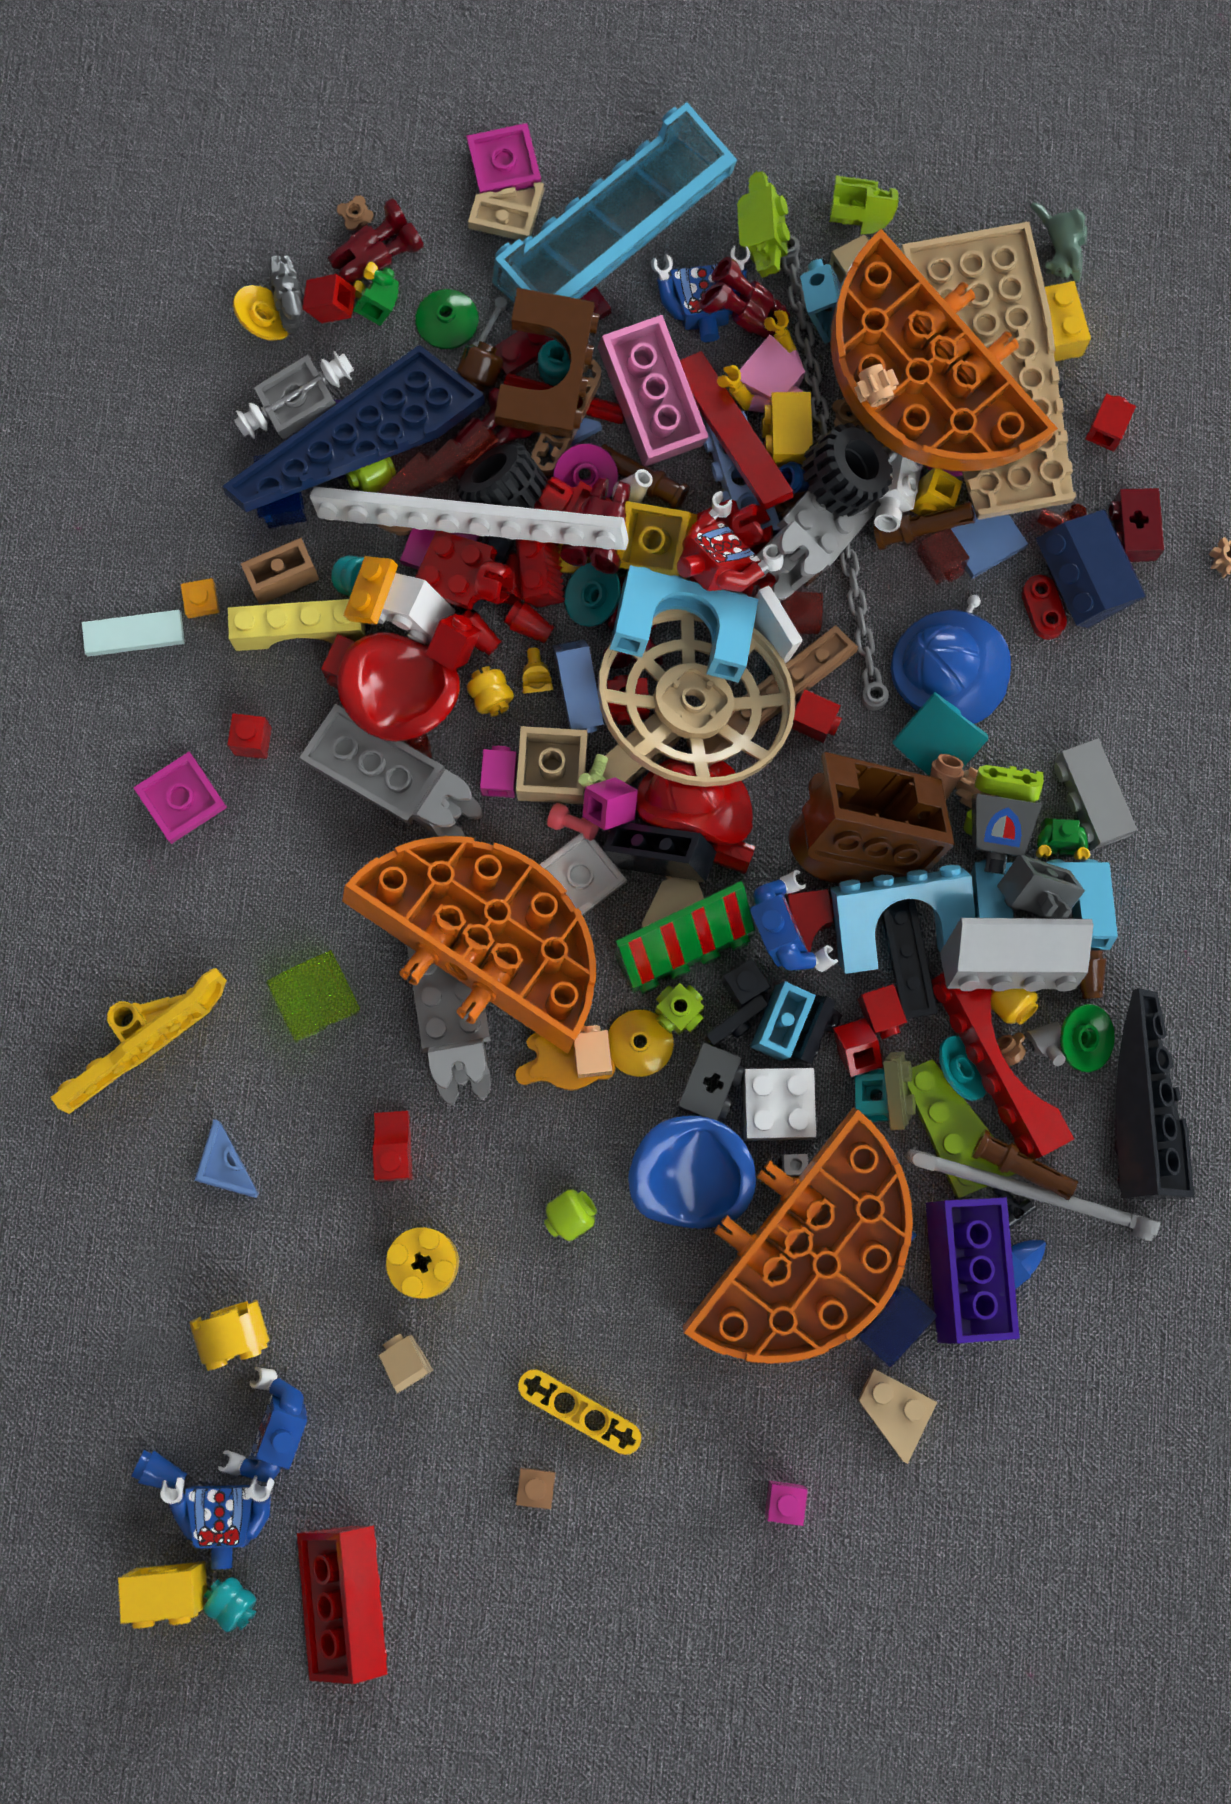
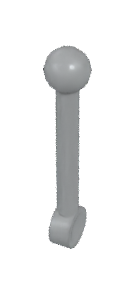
[472,297,507,346]

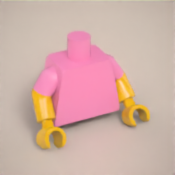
[717,310,805,413]

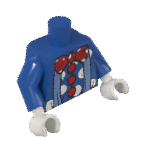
[651,246,750,343]
[750,870,838,972]
[218,1367,307,1482]
[161,1476,274,1569]

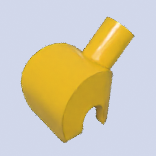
[523,647,554,694]

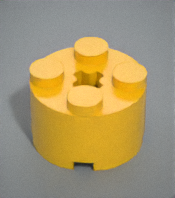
[386,1227,459,1298]
[189,1299,270,1371]

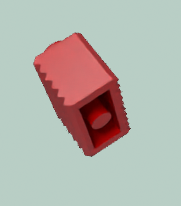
[516,539,565,608]

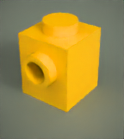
[910,468,962,516]

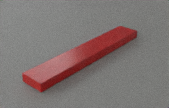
[680,351,793,511]

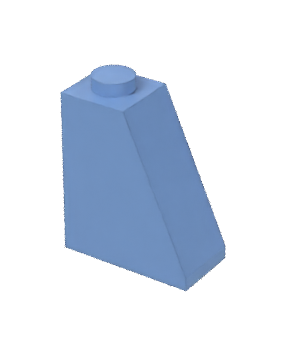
[552,639,604,733]

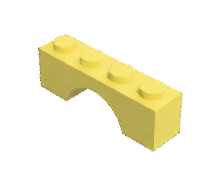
[228,599,365,651]

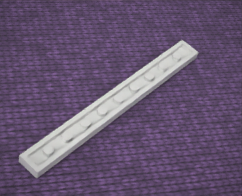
[310,486,629,550]

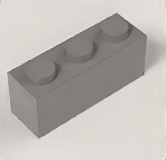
[1054,738,1137,850]

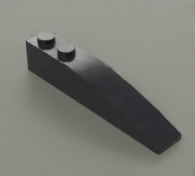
[1115,988,1195,1200]

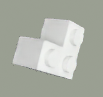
[378,573,456,645]

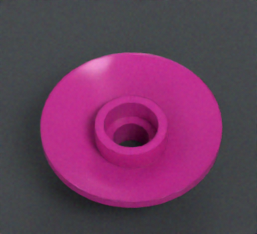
[553,443,618,498]

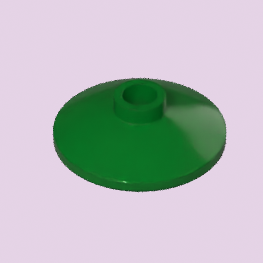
[415,289,479,349]
[1060,1004,1115,1072]

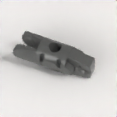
[269,255,303,334]

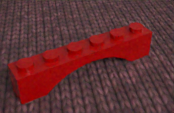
[931,972,1075,1160]

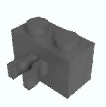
[997,854,1085,919]

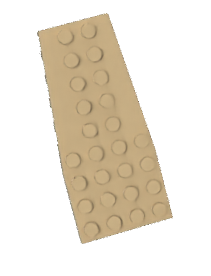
[901,222,1076,520]

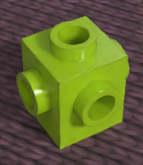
[655,983,704,1035]

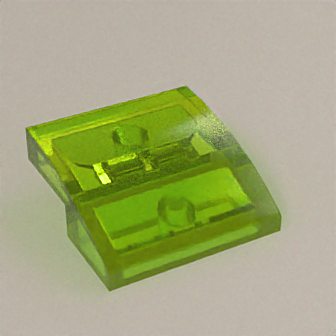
[266,950,361,1042]

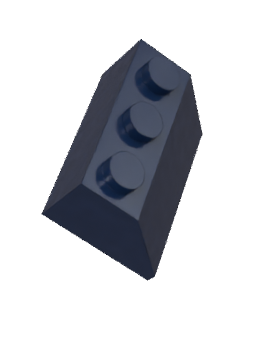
[1036,510,1146,628]

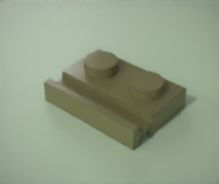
[883,1051,916,1130]

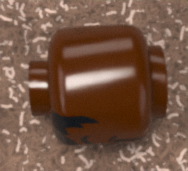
[456,341,503,392]

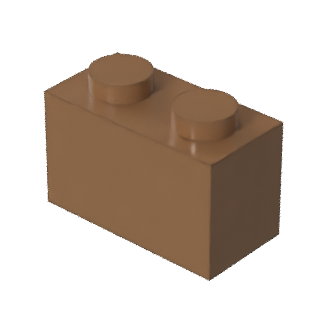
[240,538,320,605]

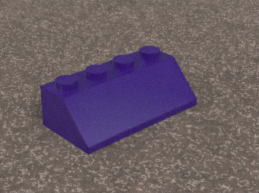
[926,1197,1020,1344]

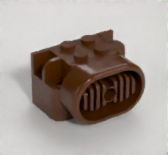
[788,752,954,884]

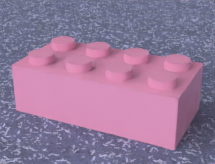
[598,315,709,467]

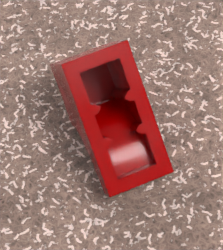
[786,889,834,952]
[372,1111,413,1182]

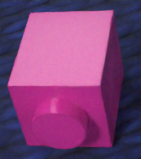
[480,746,518,798]
[582,777,638,830]
[765,1480,808,1526]

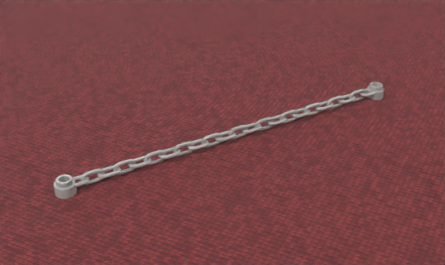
[780,235,889,711]

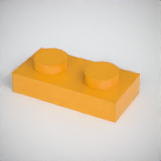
[343,556,398,625]

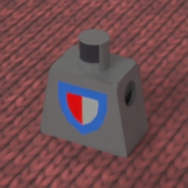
[972,793,1042,875]

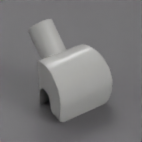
[1025,1021,1066,1066]

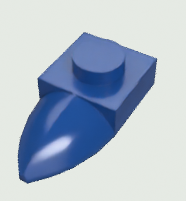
[1011,1240,1046,1289]

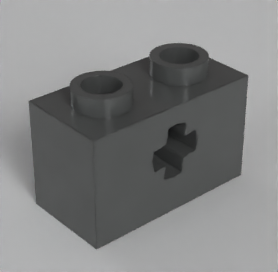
[677,1043,745,1120]

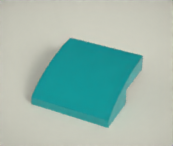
[892,692,989,776]

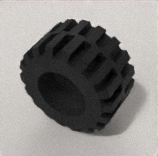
[802,423,893,517]
[456,442,546,508]

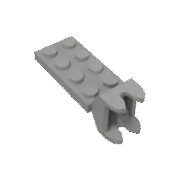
[756,489,881,601]
[299,704,483,837]
[407,946,491,1105]

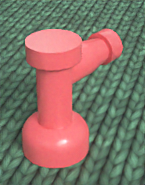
[547,803,599,841]

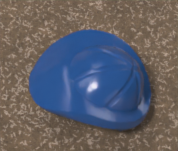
[890,609,1011,724]
[628,1116,756,1229]

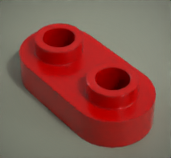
[1021,575,1067,640]

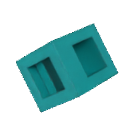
[855,1069,890,1122]

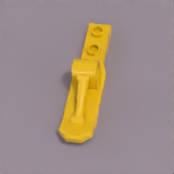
[50,968,227,1114]

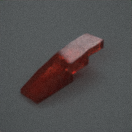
[378,426,500,496]

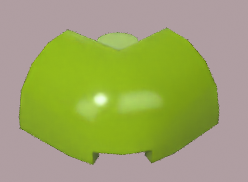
[829,176,899,235]

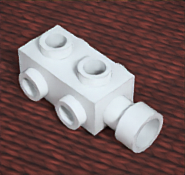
[874,447,923,532]

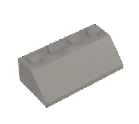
[940,918,1093,992]

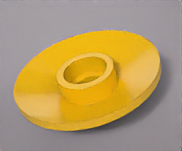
[233,285,290,341]
[608,1010,674,1077]

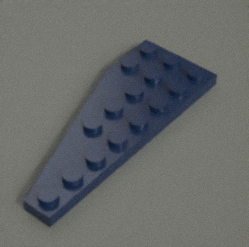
[223,345,485,512]

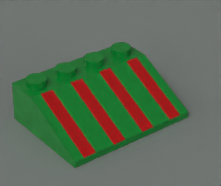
[615,881,755,994]

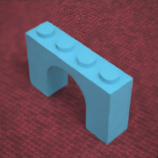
[610,565,758,682]
[970,859,1118,950]
[831,865,975,974]

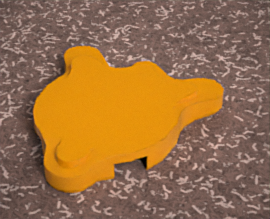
[515,1025,615,1091]

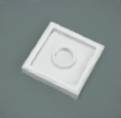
[754,585,802,664]
[539,833,627,916]

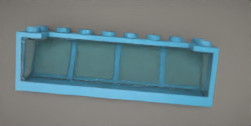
[492,102,737,302]

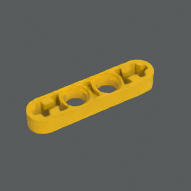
[518,1369,641,1455]

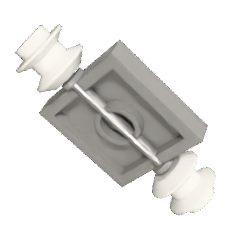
[234,351,354,439]

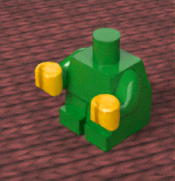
[353,262,399,326]
[1036,818,1090,861]

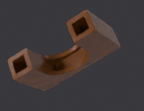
[495,288,599,438]

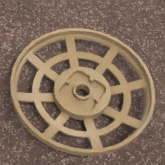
[597,609,795,787]

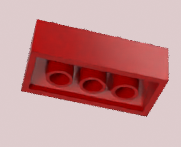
[297,1526,388,1684]

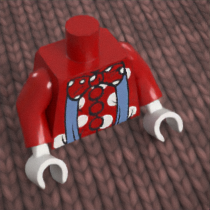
[677,491,784,592]

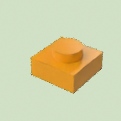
[180,578,220,619]

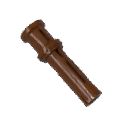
[601,444,690,510]
[873,502,976,550]
[971,1129,1078,1200]

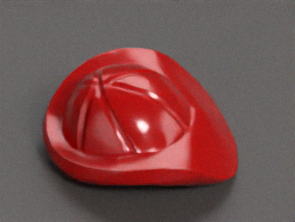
[337,632,460,742]
[636,758,753,845]

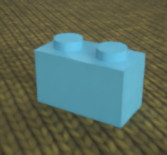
[750,981,816,1061]

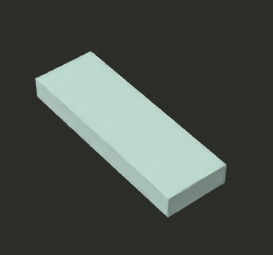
[82,610,185,657]

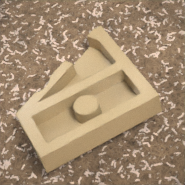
[468,182,544,241]
[858,1369,937,1464]

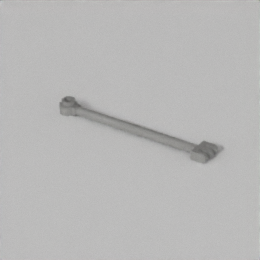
[906,1149,1161,1241]

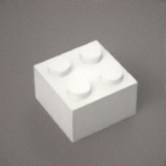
[743,1068,816,1141]

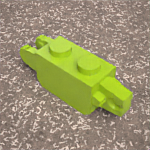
[737,171,790,278]

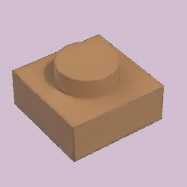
[516,1468,556,1509]

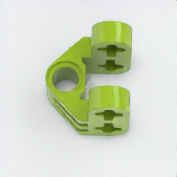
[963,765,1044,836]

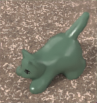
[1030,202,1087,282]

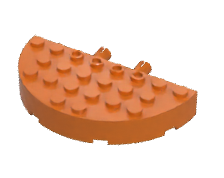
[831,229,1058,471]
[342,836,596,1054]
[683,1107,913,1364]

